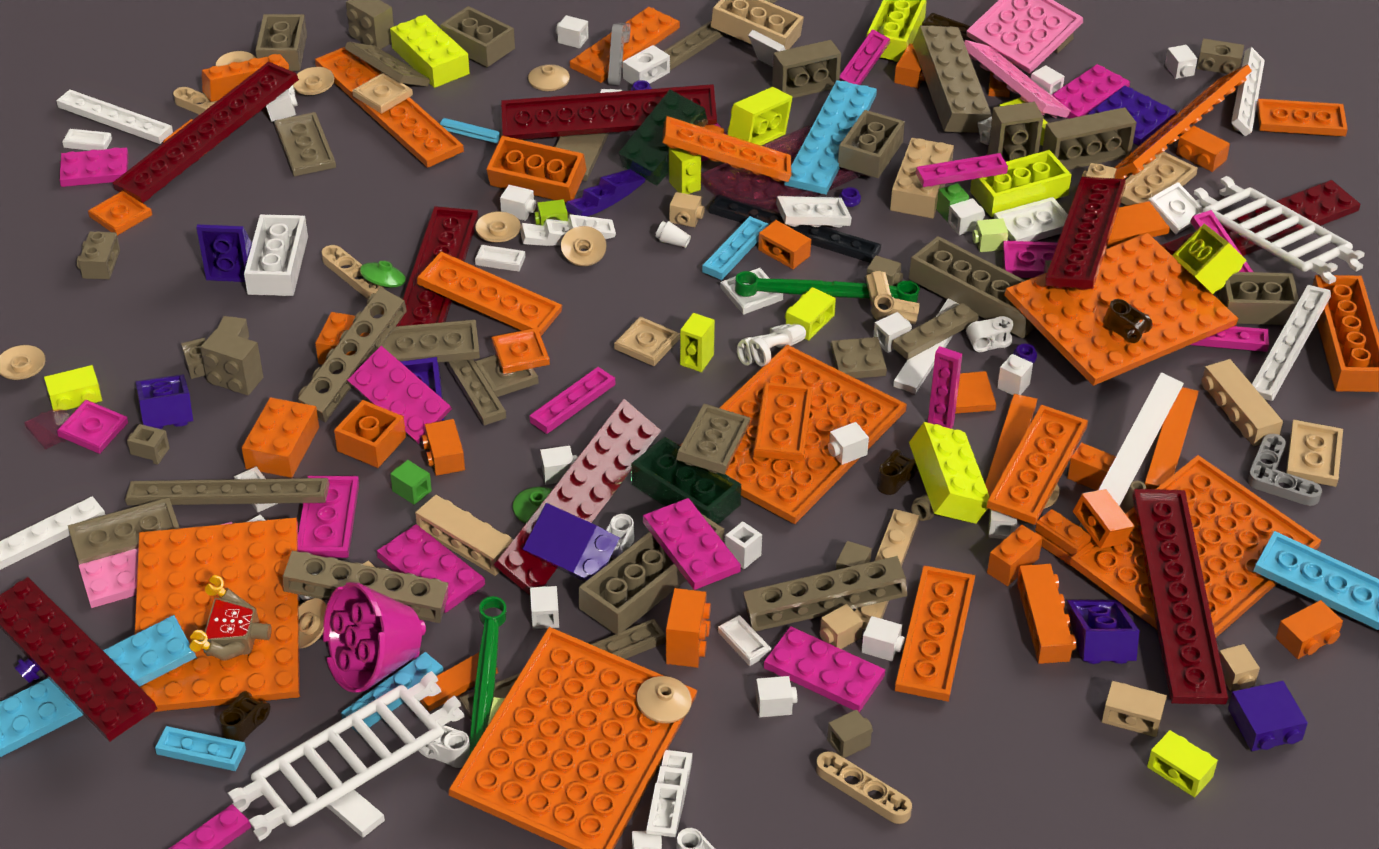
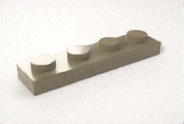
[892,303,979,360]
[447,359,506,425]

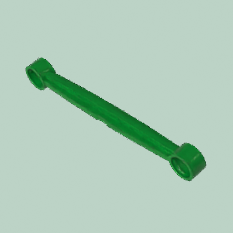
[734,271,920,303]
[469,596,506,756]

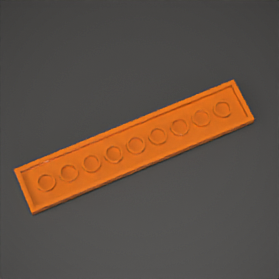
[315,47,464,168]
[1114,64,1252,179]

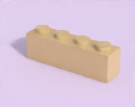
[1202,359,1283,447]
[415,495,513,576]

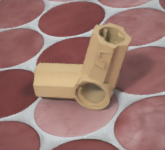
[865,271,920,324]

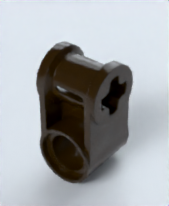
[1103,299,1153,343]
[877,449,918,495]
[219,691,271,742]

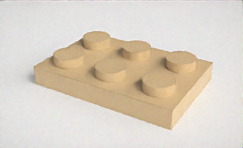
[1286,420,1343,487]

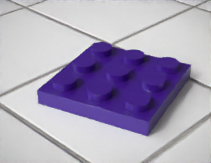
[1088,86,1177,146]

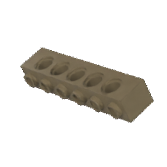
[298,287,407,423]
[283,551,449,623]
[743,556,907,632]

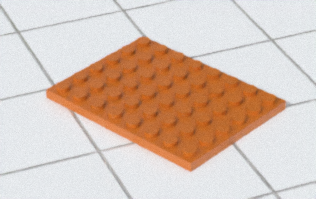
[1004,233,1239,386]
[673,345,907,524]
[1069,455,1322,638]
[135,517,300,712]
[449,627,698,849]

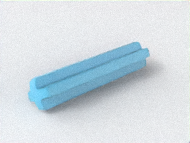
[440,118,500,143]

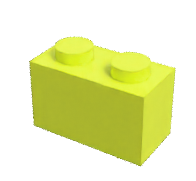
[669,147,701,194]
[785,287,836,341]
[680,313,715,372]
[44,365,102,413]
[1147,730,1218,798]

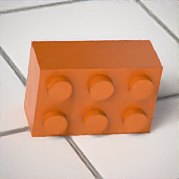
[242,397,319,478]

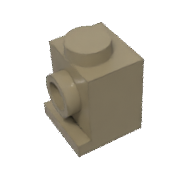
[181,338,206,379]
[127,424,170,465]

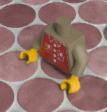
[189,575,272,661]

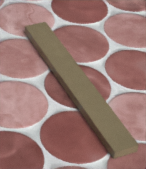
[663,0,777,70]
[125,478,330,506]
[460,619,666,721]

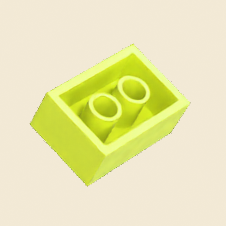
[727,87,793,146]
[1172,223,1247,294]

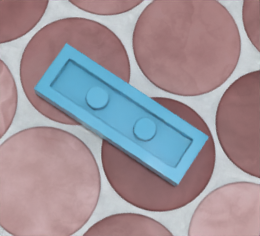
[155,726,246,771]

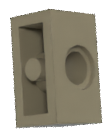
[1197,38,1244,74]

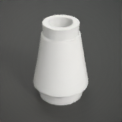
[656,221,691,248]

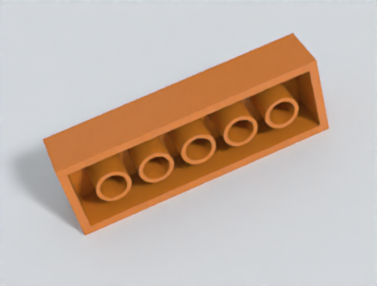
[1312,275,1379,392]

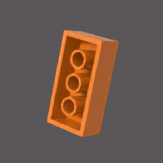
[486,136,587,203]

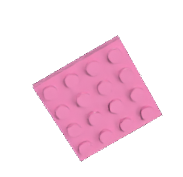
[966,0,1083,74]

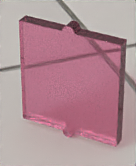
[24,409,70,449]

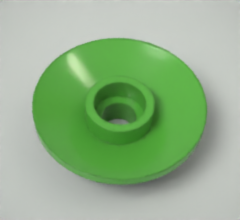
[360,261,406,287]
[513,487,552,523]

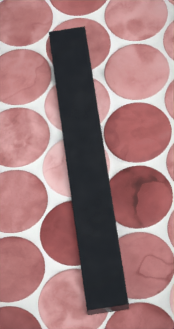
[709,194,882,263]

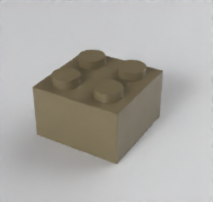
[346,0,394,49]
[200,329,264,396]

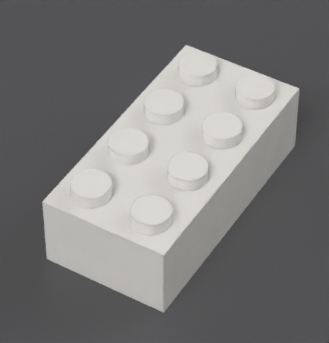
[244,214,308,296]

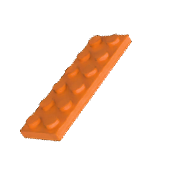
[570,7,680,83]
[663,116,791,182]
[417,252,562,336]
[987,405,1088,525]
[895,566,975,702]

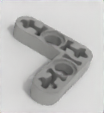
[608,23,631,86]
[1248,434,1322,506]

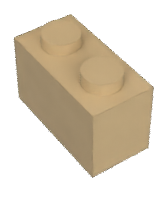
[1102,681,1167,737]

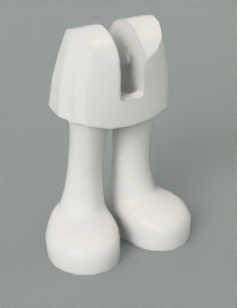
[737,324,806,366]

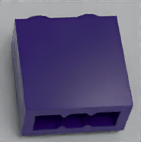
[1228,681,1308,752]

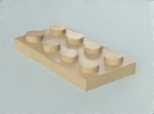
[1121,151,1198,206]

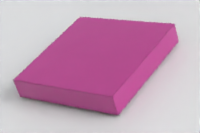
[57,400,128,454]

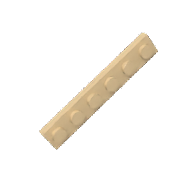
[855,509,919,629]

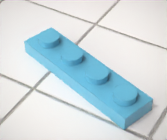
[702,216,769,280]
[341,652,444,735]

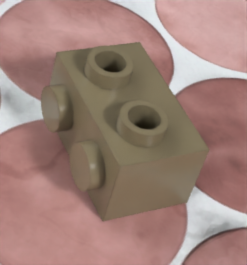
[77,231,120,279]

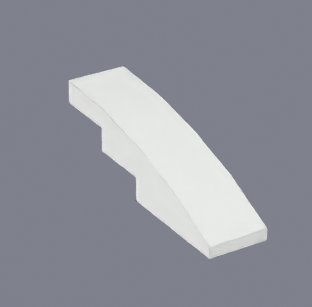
[520,214,616,246]
[646,750,692,837]

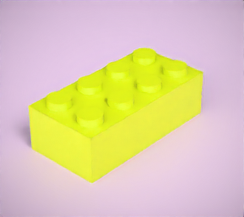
[866,0,927,62]
[390,15,470,88]
[970,150,1072,217]
[909,422,990,524]

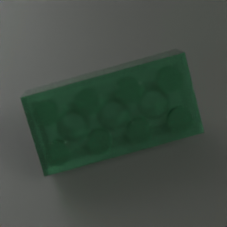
[619,90,708,186]
[631,437,741,524]

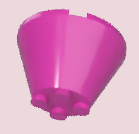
[323,582,426,693]

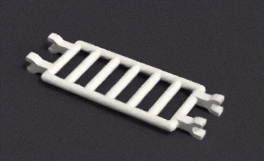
[1194,176,1365,284]
[228,671,464,841]

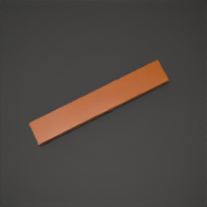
[1145,387,1199,489]
[985,394,1038,496]

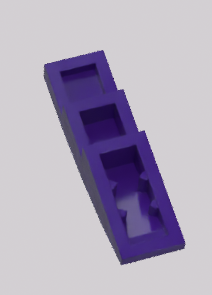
[566,169,646,217]

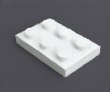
[776,196,852,228]
[994,197,1068,242]

